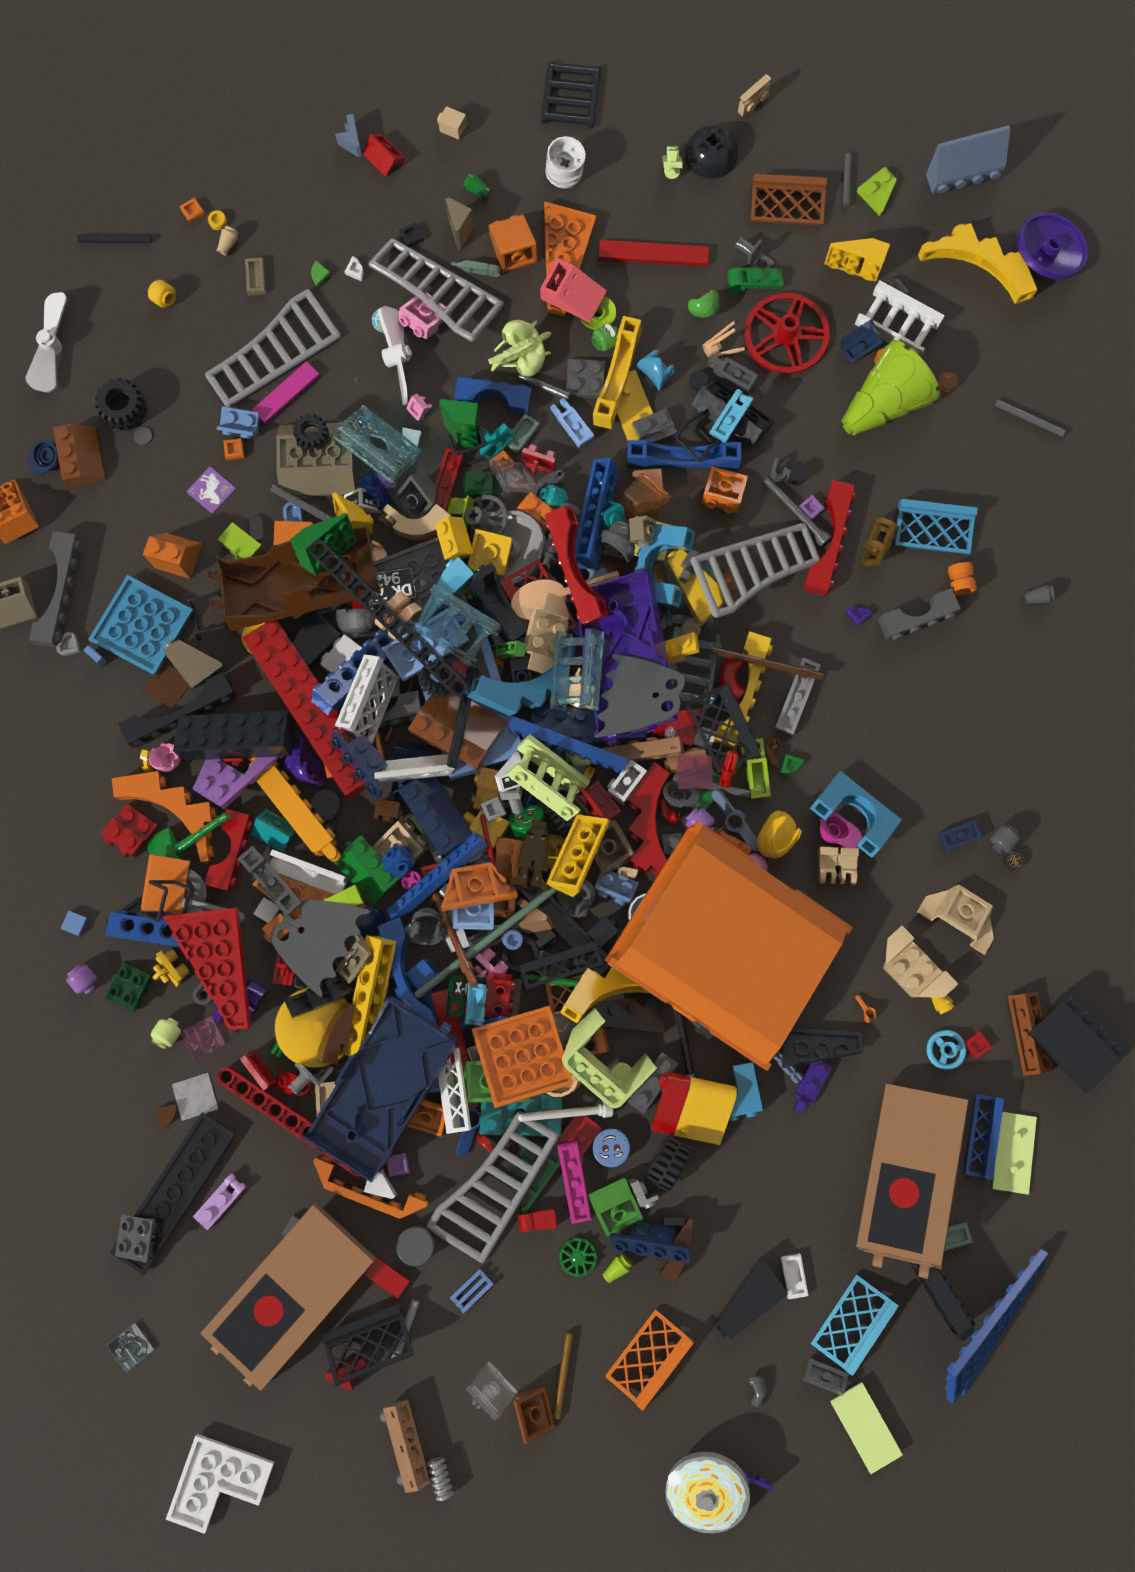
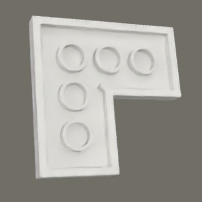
[166,1434,274,1534]

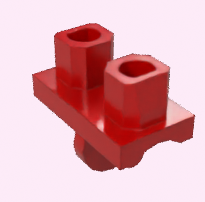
[520,444,556,476]
[272,953,295,986]

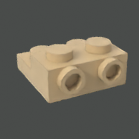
[372,819,429,861]

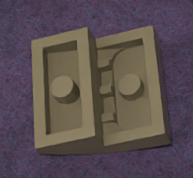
[333,934,372,984]

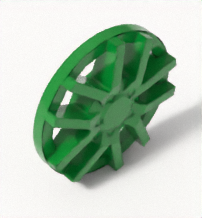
[559,1237,597,1277]

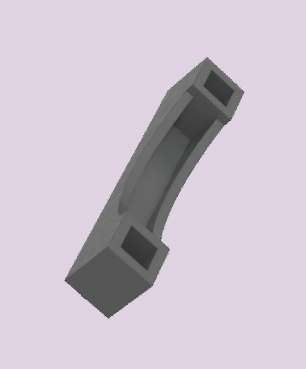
[29,531,82,648]

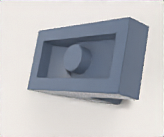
[335,114,362,157]

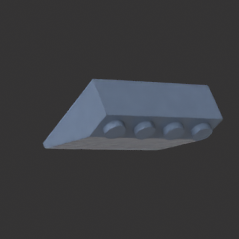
[926,126,1010,194]

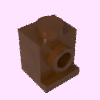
[374,799,404,823]

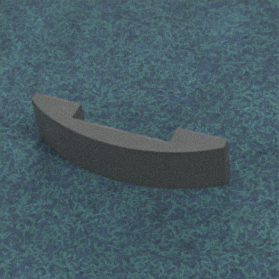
[237,845,302,916]

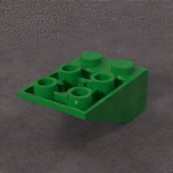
[290,513,357,576]

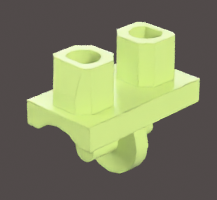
[663,146,682,179]

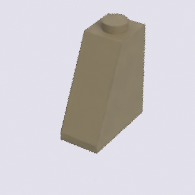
[163,639,224,688]

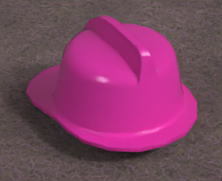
[819,811,862,849]

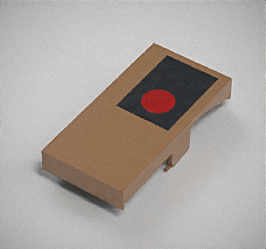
[856,1084,968,1279]
[200,1203,376,1391]

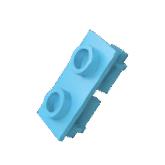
[464,984,488,1026]

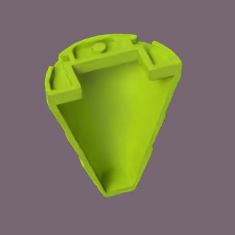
[841,340,940,435]

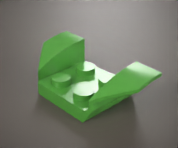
[454,1061,530,1106]

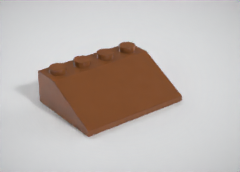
[408,691,508,772]

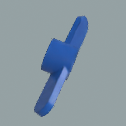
[456,1106,481,1156]

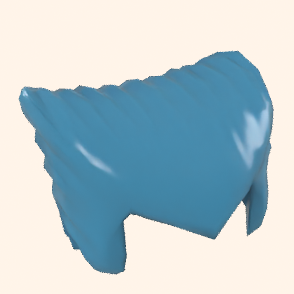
[636,349,675,391]

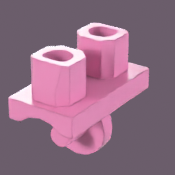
[474,947,508,978]

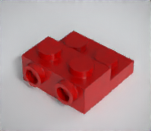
[101,803,159,857]

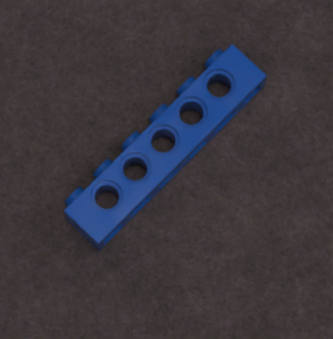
[575,458,619,569]
[311,629,395,716]
[105,909,179,947]

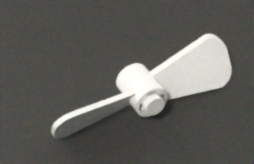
[26,292,67,393]
[378,306,412,405]

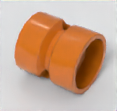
[948,562,977,595]

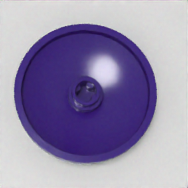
[1017,212,1088,280]

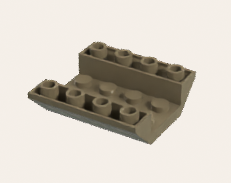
[276,422,356,497]

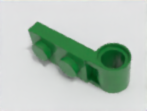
[727,268,784,293]

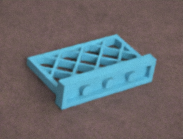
[811,1275,899,1376]

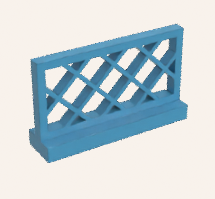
[894,499,978,555]

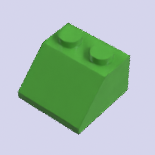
[588,1178,644,1236]

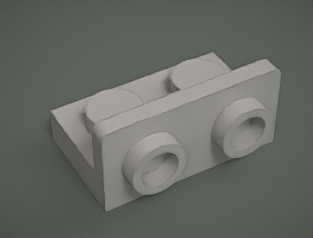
[628,1178,660,1209]

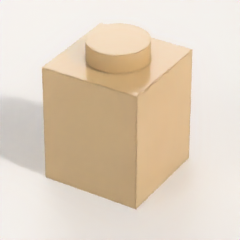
[437,106,467,140]

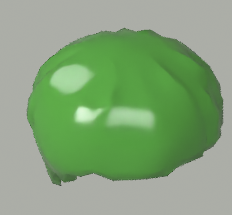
[688,290,720,318]

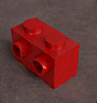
[484,972,515,1018]

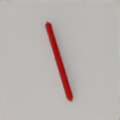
[480,814,498,872]

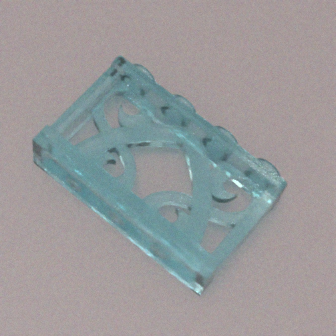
[333,405,422,483]

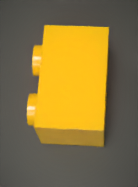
[435,516,473,560]

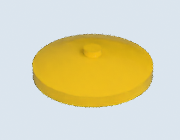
[275,987,348,1067]

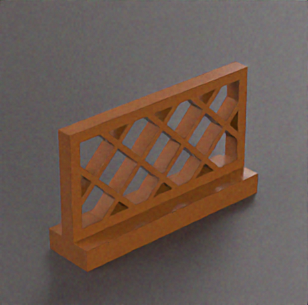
[750,174,827,226]

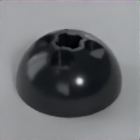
[685,125,738,179]

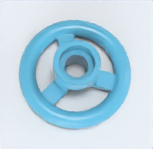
[927,1030,966,1070]

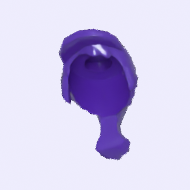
[283,732,328,786]

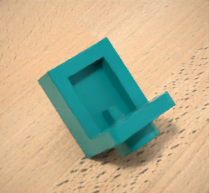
[600,501,626,530]

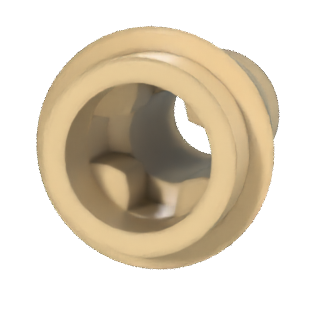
[216,226,239,256]

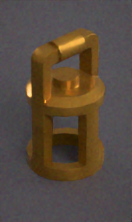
[860,518,899,567]

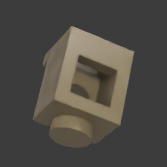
[629,515,656,548]

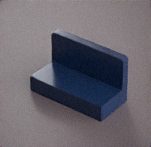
[841,319,883,363]

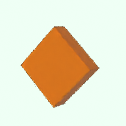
[179,197,205,224]
[223,438,245,460]

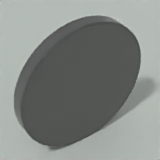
[133,427,152,445]

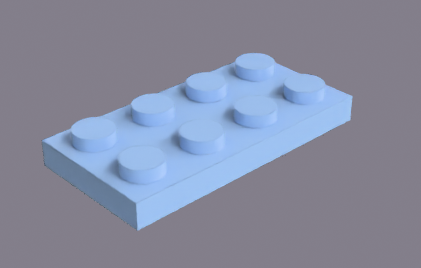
[382,608,470,682]
[453,854,494,930]

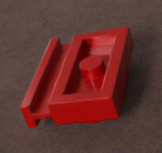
[555,1115,602,1158]

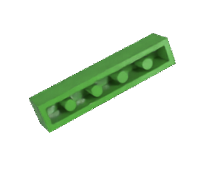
[490,641,527,660]

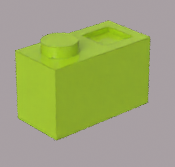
[218,522,265,560]

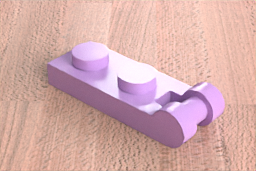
[193,1173,247,1230]

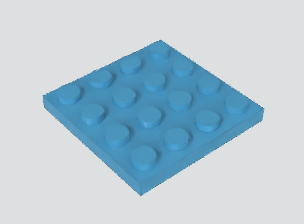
[88,575,194,676]

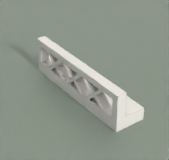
[373,754,454,783]
[270,849,348,894]
[438,1048,472,1134]

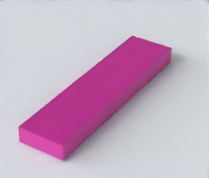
[252,361,320,425]
[557,1141,592,1224]

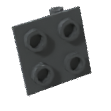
[115,1214,157,1263]

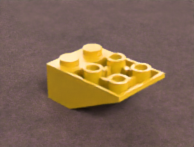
[824,238,890,282]

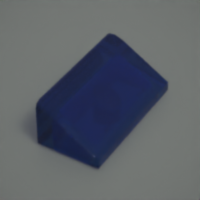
[358,469,393,511]

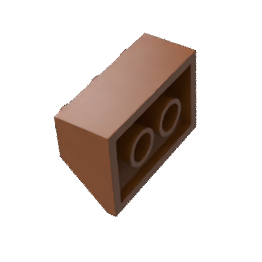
[53,424,106,488]

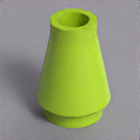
[602,1253,633,1283]

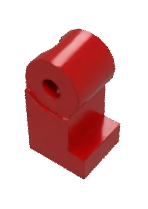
[518,1208,557,1232]

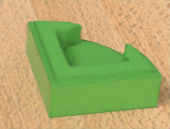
[311,261,330,287]

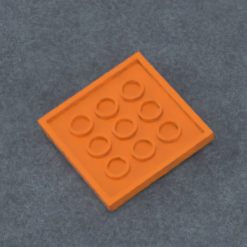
[472,1006,573,1109]

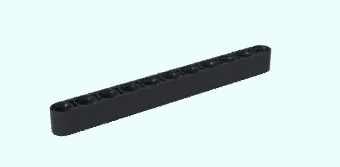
[310,540,471,697]

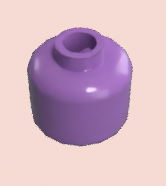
[685,808,715,831]
[66,964,97,994]

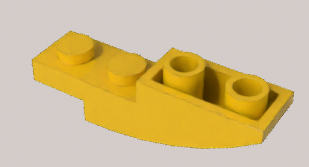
[664,632,699,665]

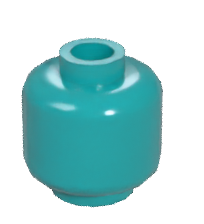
[539,484,568,510]

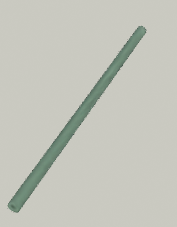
[414,887,558,999]

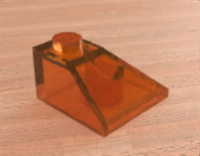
[617,473,671,520]

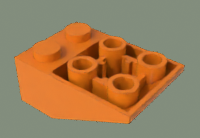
[0,479,39,544]

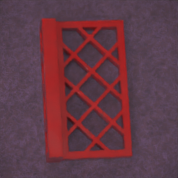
[499,559,577,632]

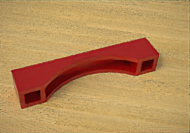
[803,480,856,596]
[545,506,610,625]

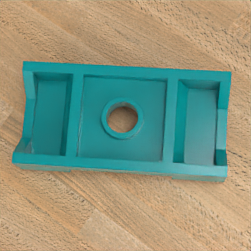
[479,1094,562,1137]

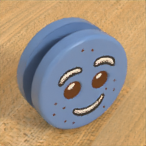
[593,1128,630,1167]

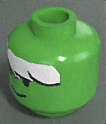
[591,323,619,352]

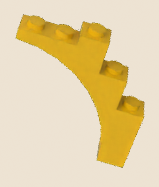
[918,223,1037,304]
[560,967,651,1023]

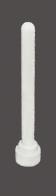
[518,1101,613,1122]

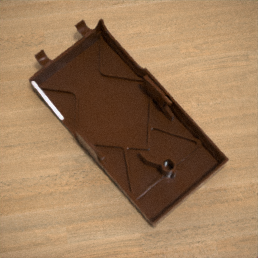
[207,527,381,631]

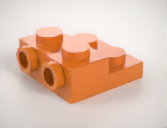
[702,466,748,514]

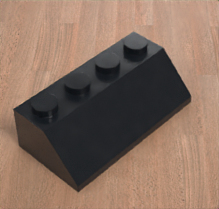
[691,379,774,448]

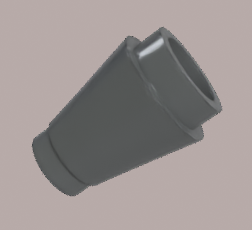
[1024,584,1055,604]

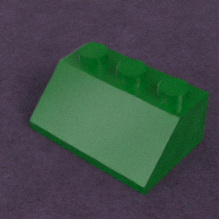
[439,399,481,448]
[334,835,401,907]

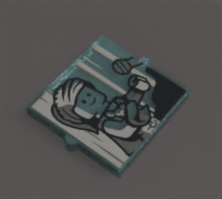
[106,1322,156,1373]

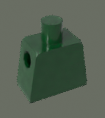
[463,471,499,500]

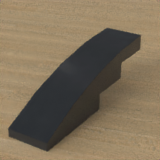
[284,974,358,1019]

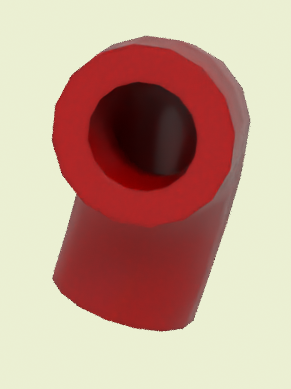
[718,657,746,701]

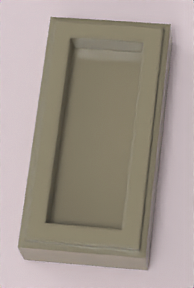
[245,257,266,296]

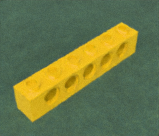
[342,935,396,1056]

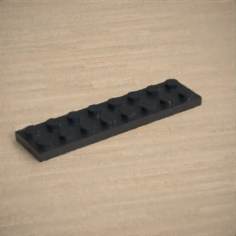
[110,1112,236,1275]

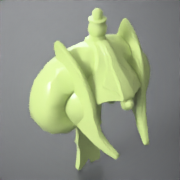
[488,320,551,377]

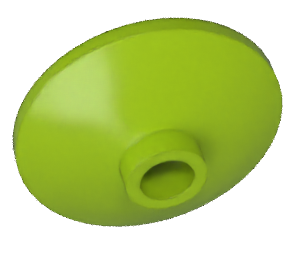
[580,296,616,330]

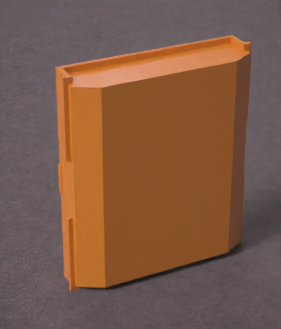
[605,821,853,1071]

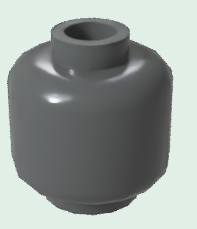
[990,824,1020,854]

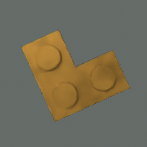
[471,767,501,812]

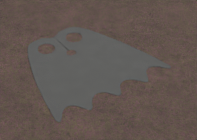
[594,654,685,738]
[270,899,370,997]

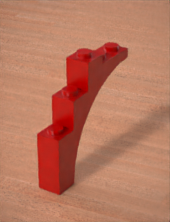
[626,762,670,876]

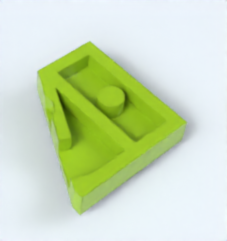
[857,167,897,216]

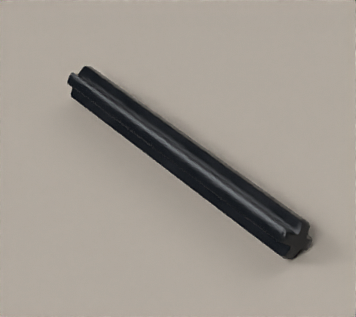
[447,665,478,768]

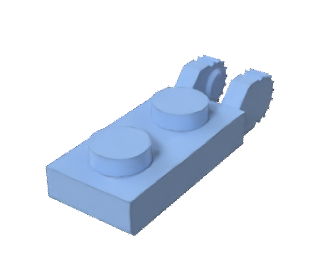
[550,398,594,448]

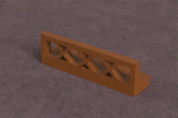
[494,837,522,919]
[1008,991,1054,1076]

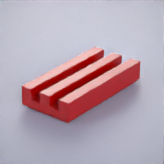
[240,1051,278,1091]

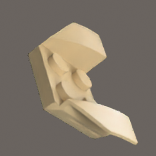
[524,592,570,674]
[917,885,994,955]
[883,925,958,997]

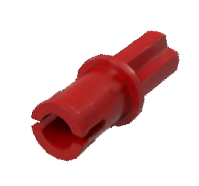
[719,750,739,788]

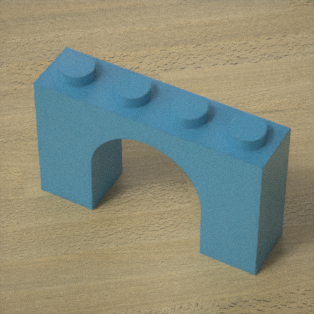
[634,524,695,608]
[810,771,902,858]
[686,1062,763,1121]

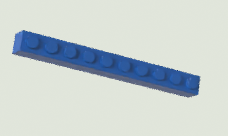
[509,717,628,773]
[386,832,487,920]

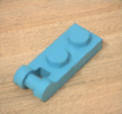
[710,389,754,443]

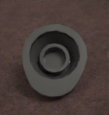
[663,780,699,808]

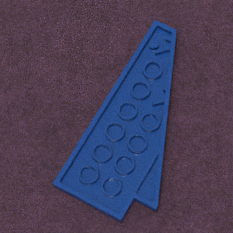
[945,1249,1048,1404]

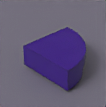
[845,607,873,626]

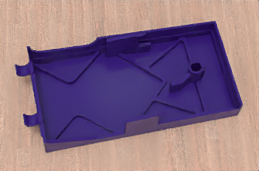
[578,569,678,744]

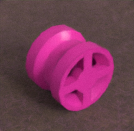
[401,871,422,891]

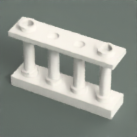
[855,280,945,357]

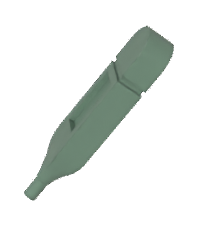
[451,260,501,277]

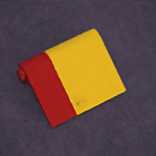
[650,1071,737,1145]

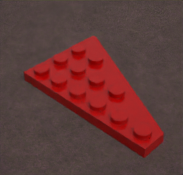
[163,907,251,1030]

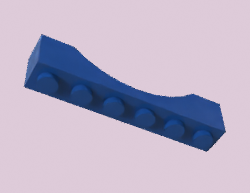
[627,440,741,469]
[377,917,438,1025]

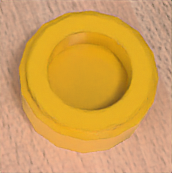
[208,210,227,230]

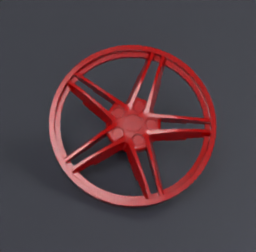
[744,293,830,374]

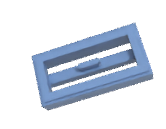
[450,1269,494,1313]

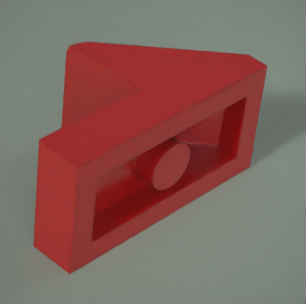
[325,1357,369,1391]

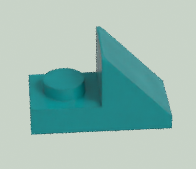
[480,423,517,461]

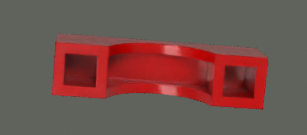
[205,809,254,892]

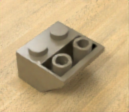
[0,577,38,629]

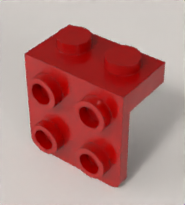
[579,781,621,820]

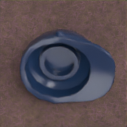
[27,440,59,475]

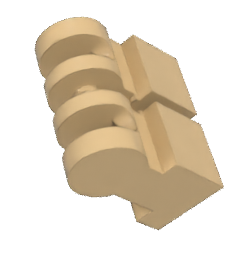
[818,847,859,885]

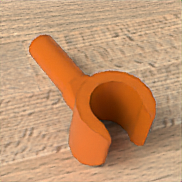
[855,995,876,1023]

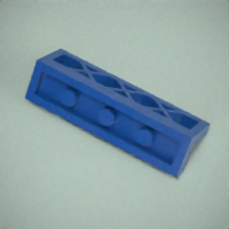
[964,1094,1004,1180]

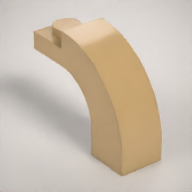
[383,504,451,541]

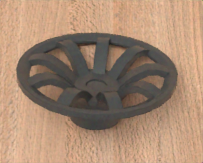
[460,495,508,546]

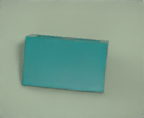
[251,809,297,853]

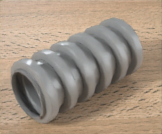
[427,1457,454,1501]

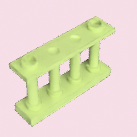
[506,734,590,821]

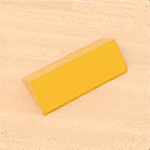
[546,815,610,897]

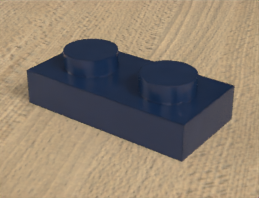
[937,820,983,852]

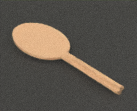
[511,571,619,620]

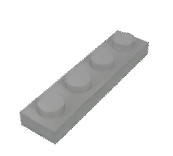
[775,658,821,736]

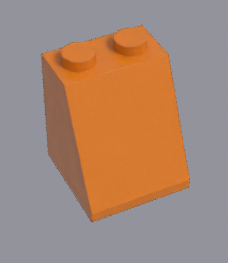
[488,215,537,273]
[143,533,203,579]

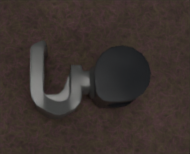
[769,457,807,486]

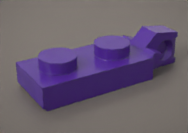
[793,1061,832,1113]

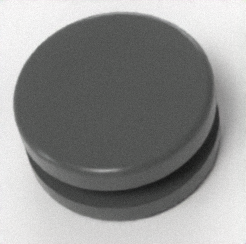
[396,1225,435,1266]

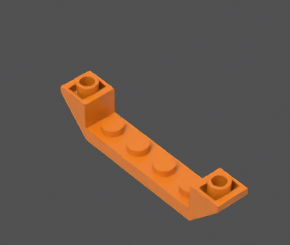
[314,1155,430,1219]

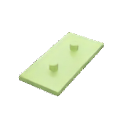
[992,1112,1037,1195]
[830,1382,903,1474]

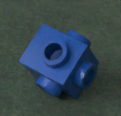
[381,843,415,879]

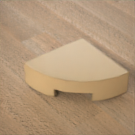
[617,867,638,879]

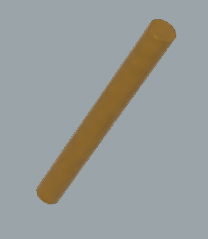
[553,1332,574,1420]

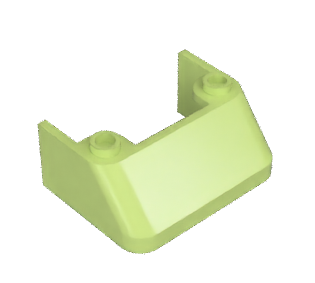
[562,1007,657,1108]

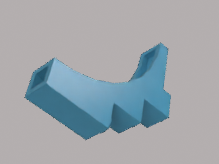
[468,640,576,717]

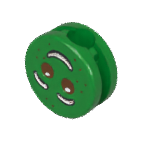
[509,805,547,840]

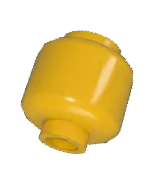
[148,280,176,308]

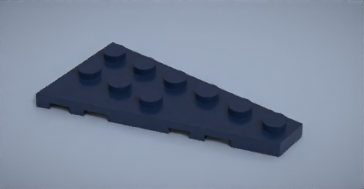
[530,705,647,751]

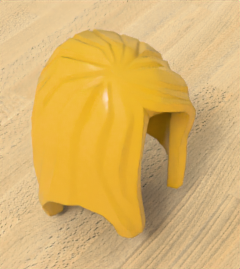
[757,810,802,859]

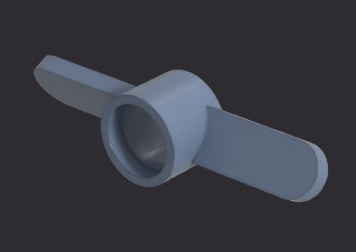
[711,789,757,851]

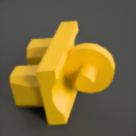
[153,949,189,987]

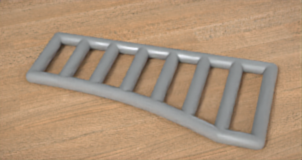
[369,238,504,342]
[205,289,341,407]
[690,523,820,618]
[426,1111,559,1263]

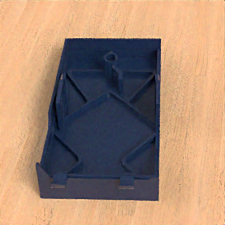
[303,996,460,1183]

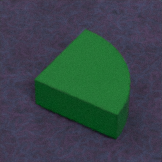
[780,754,804,774]

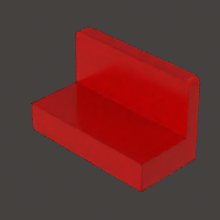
[362,134,406,176]

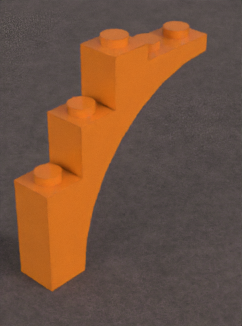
[112,771,218,864]

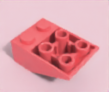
[540,258,607,323]

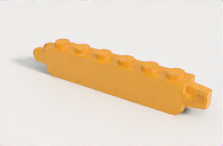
[248,758,341,863]

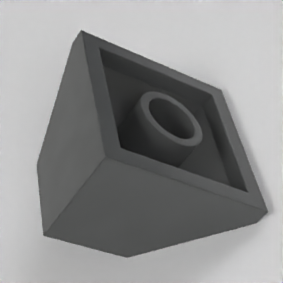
[392,472,436,519]

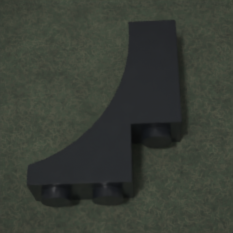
[470,563,528,642]

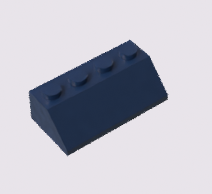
[398,777,473,859]

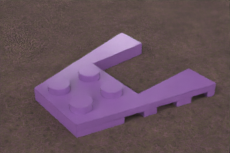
[193,756,283,809]

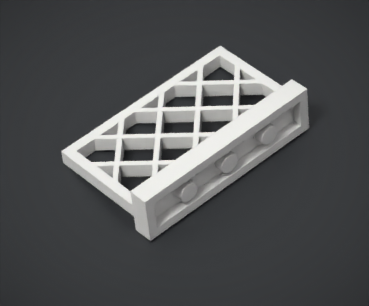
[335,654,399,744]

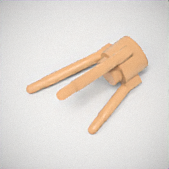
[703,321,745,358]

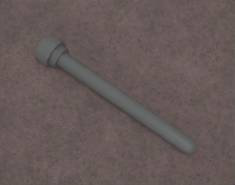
[764,477,832,547]

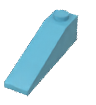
[416,557,475,627]

